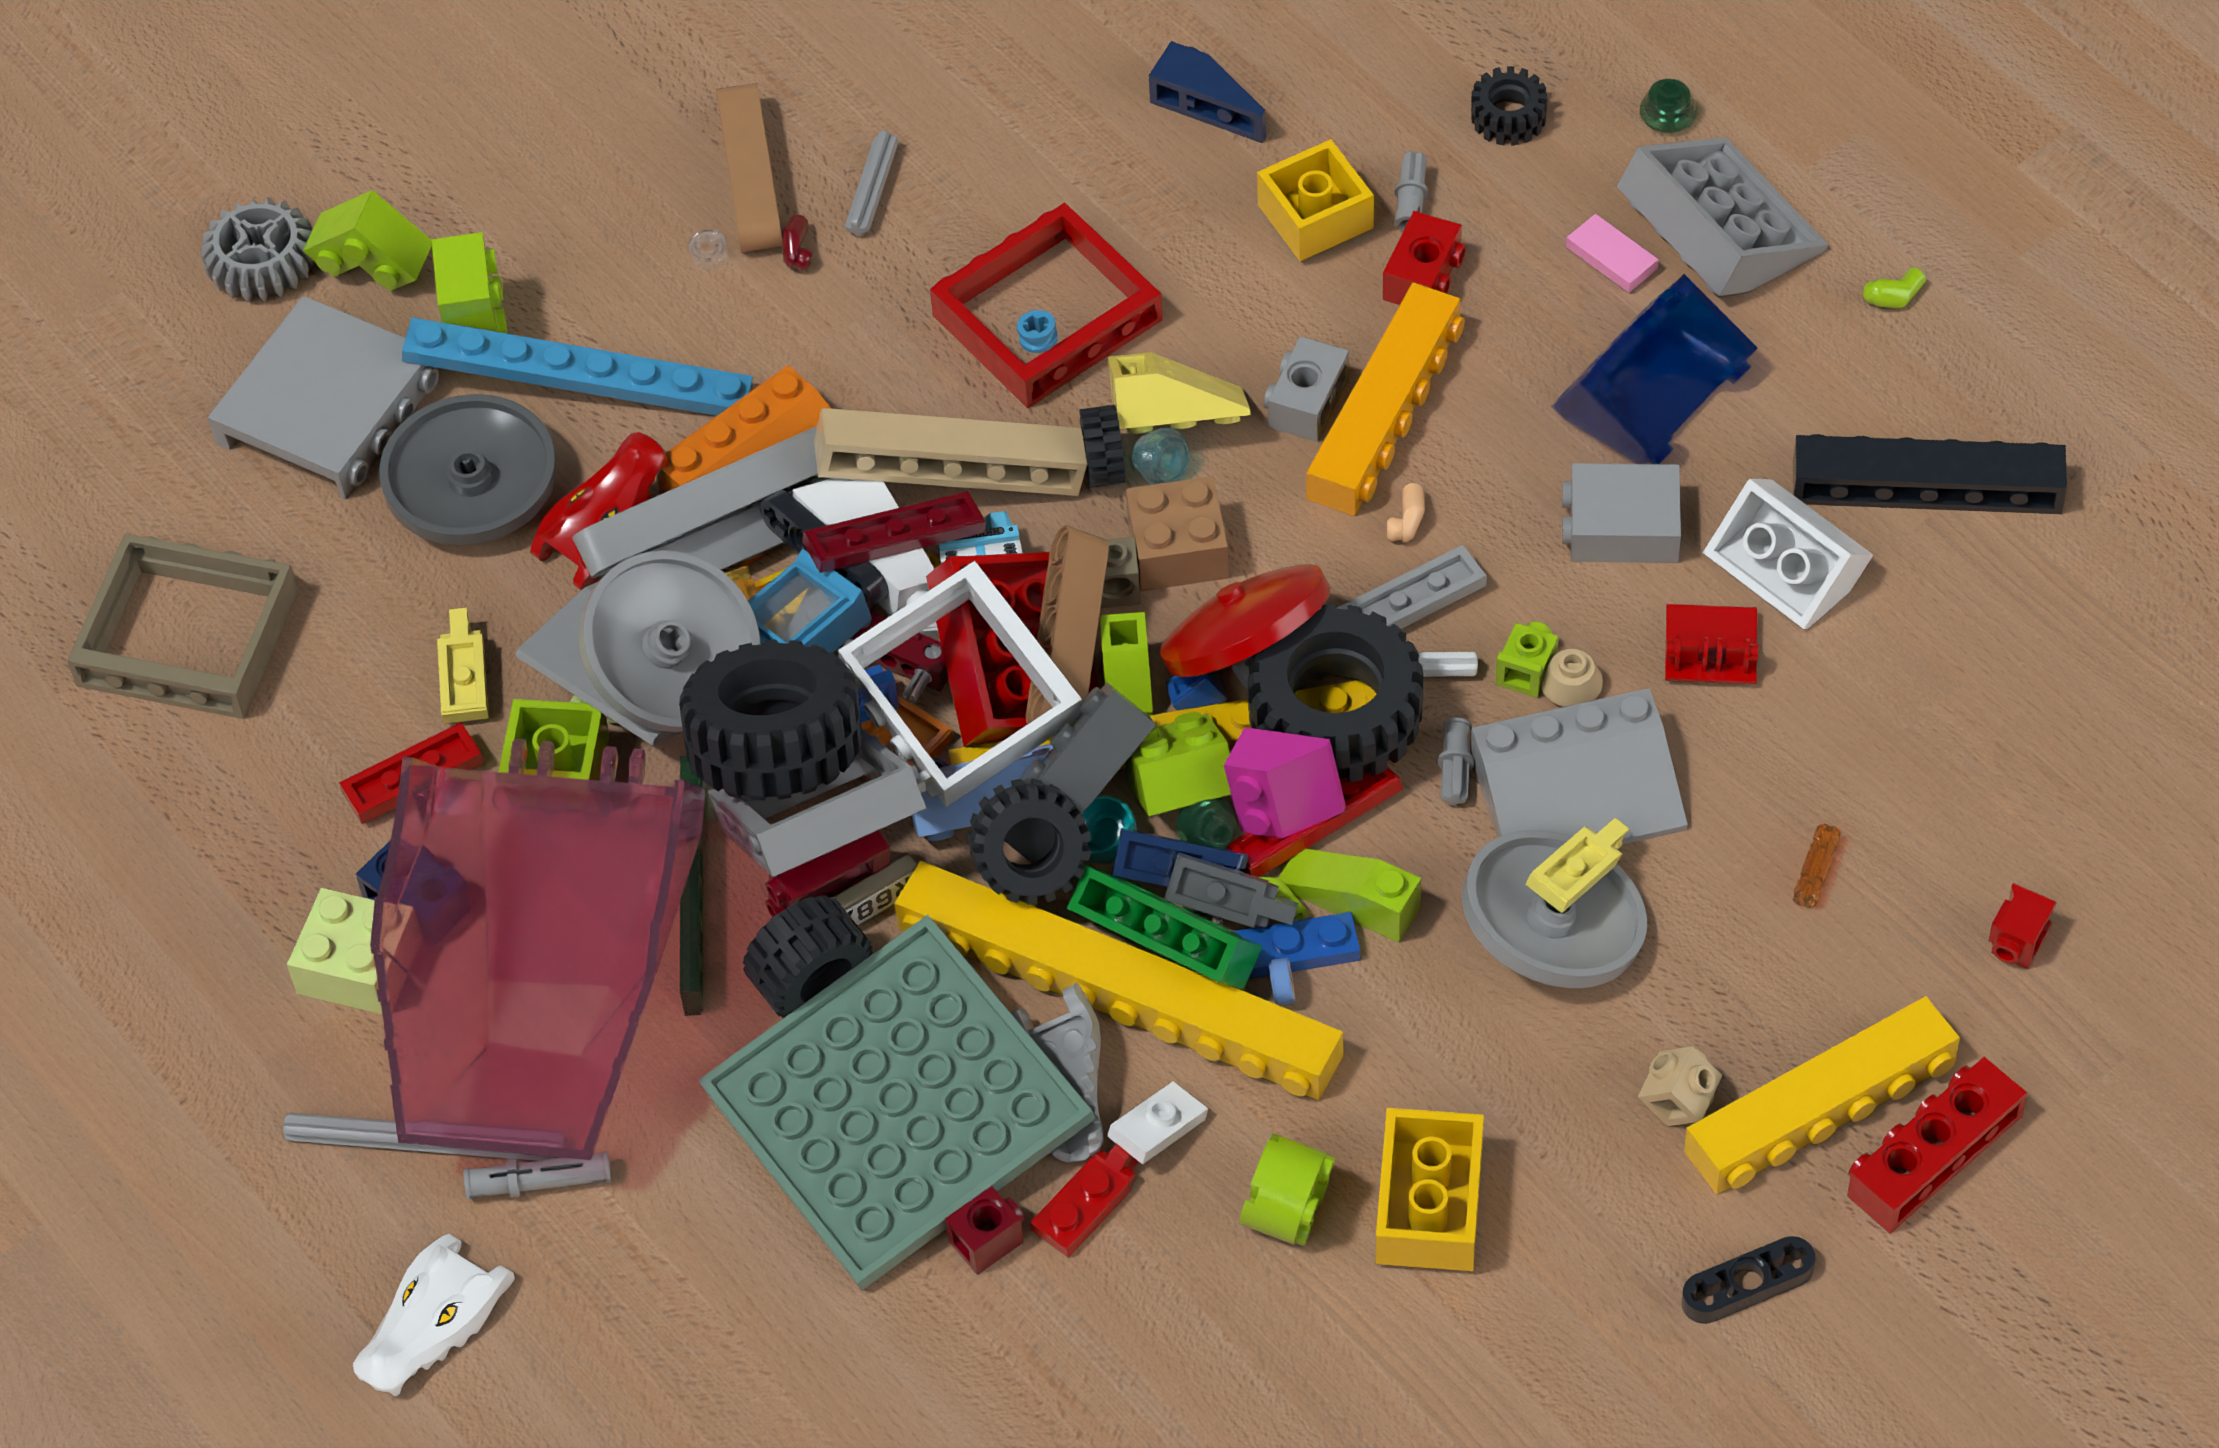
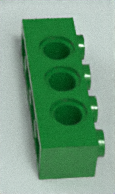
[1067,866,1263,989]

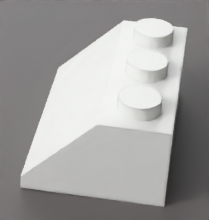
[1703,479,1873,629]

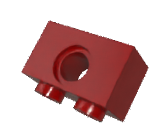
[1383,210,1466,305]

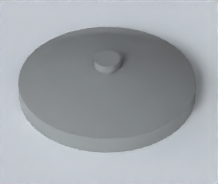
[579,550,760,732]
[1461,830,1647,988]

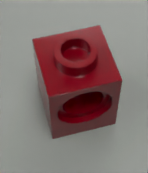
[945,1186,1024,1275]

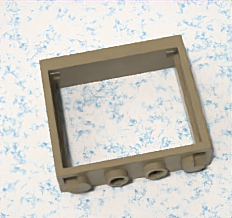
[67,533,298,719]

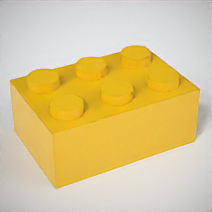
[1375,1108,1484,1271]

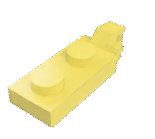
[437,607,489,723]
[1525,818,1629,913]

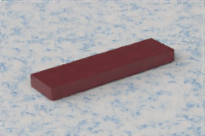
[802,491,986,573]

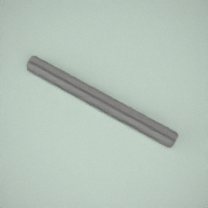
[283,1112,565,1161]

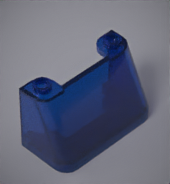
[1551,274,1758,464]

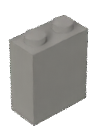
[1562,463,1681,563]

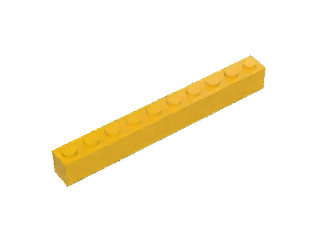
[894,860,1343,1100]

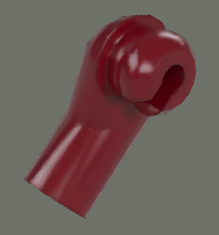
[782,215,813,272]

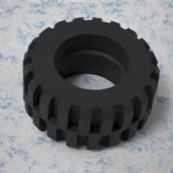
[1247,604,1424,783]
[679,640,862,801]

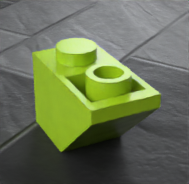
[1100,612,1153,716]

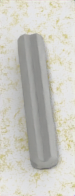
[845,130,898,237]

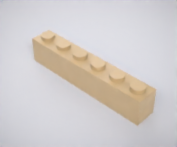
[814,408,1087,496]

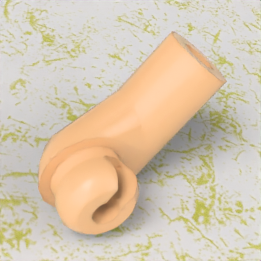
[1387,483,1425,544]

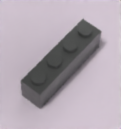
[1004,682,1156,863]

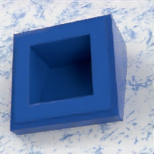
[1166,671,1228,711]

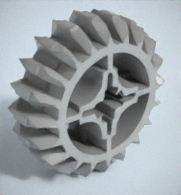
[201,197,315,302]

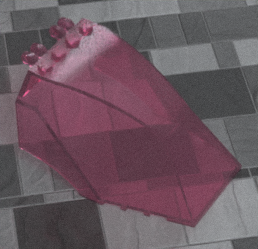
[370,739,706,1160]

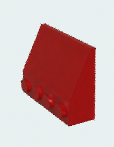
[926,552,1099,747]

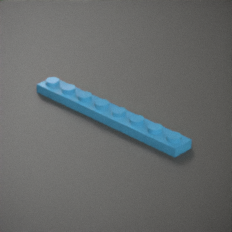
[402,317,753,416]

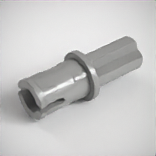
[1394,151,1428,232]
[1438,717,1474,806]

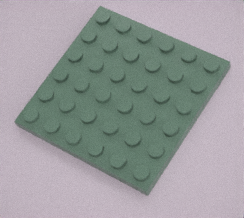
[698,915,1095,1291]

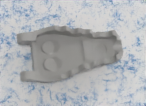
[1010,982,1104,1163]

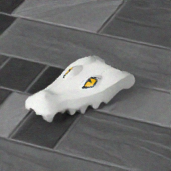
[353,1234,515,1396]

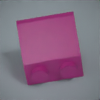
[1224,727,1346,838]

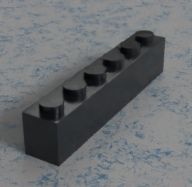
[1793,434,2067,514]

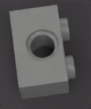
[1263,336,1349,442]

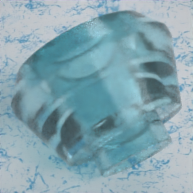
[1132,428,1189,485]

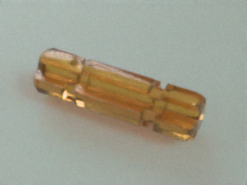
[1793,823,1841,908]

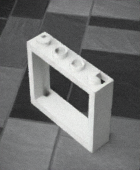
[838,561,1082,807]

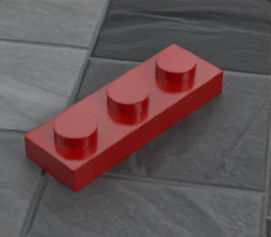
[339,722,484,824]

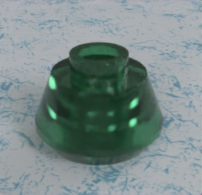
[1639,79,1697,133]
[1176,796,1237,849]

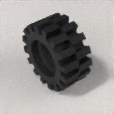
[1471,66,1547,146]
[1079,404,1126,488]

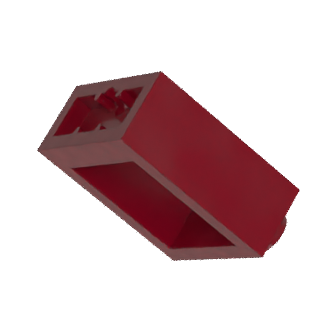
[765,830,890,918]

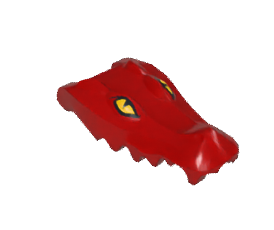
[530,432,669,590]

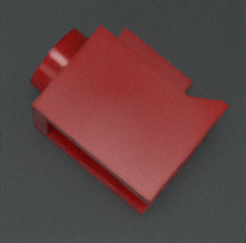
[1988,883,2057,969]

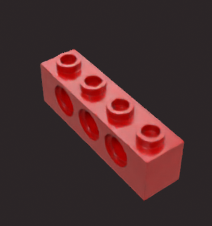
[1847,1056,2028,1234]

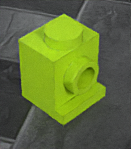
[1495,621,1558,698]

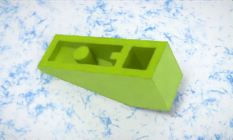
[1278,849,1422,943]

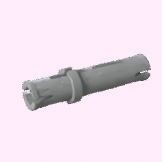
[463,1151,611,1200]

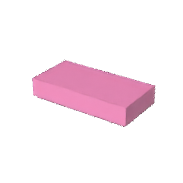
[1566,213,1659,293]

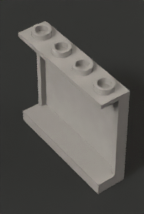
[207,296,439,500]

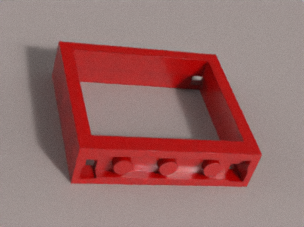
[930,202,1163,408]

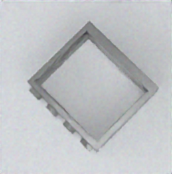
[708,729,927,877]

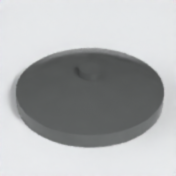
[379,394,557,545]

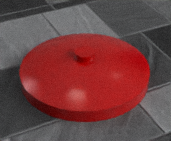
[1160,564,1331,677]

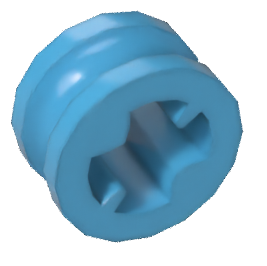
[1017,310,1058,353]

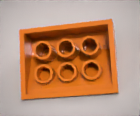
[656,365,831,570]

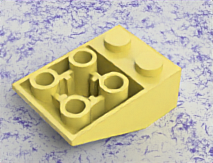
[1108,352,1251,434]

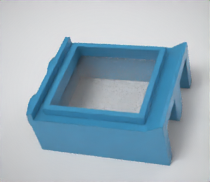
[748,549,872,654]

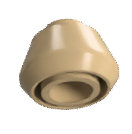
[1541,649,1603,707]

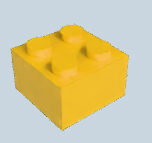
[1257,139,1374,261]

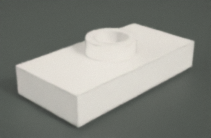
[1107,1081,1208,1164]

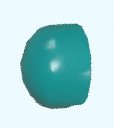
[1082,796,1137,864]

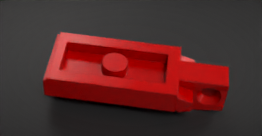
[1030,1144,1139,1257]

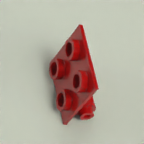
[1665,604,1759,684]

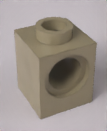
[1100,537,1140,608]

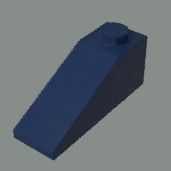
[1149,41,1266,143]

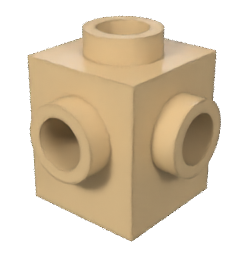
[1637,1046,1723,1126]

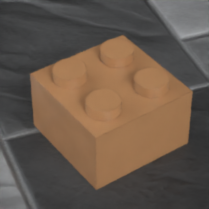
[1126,476,1229,591]

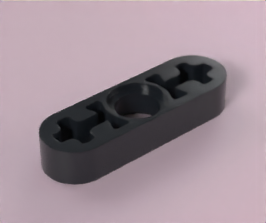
[1681,1236,1815,1324]

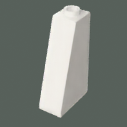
[793,478,934,615]

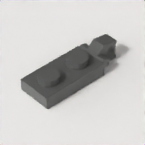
[1164,853,1299,928]

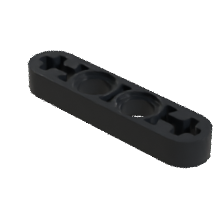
[760,490,889,609]

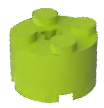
[1239,1133,1336,1246]

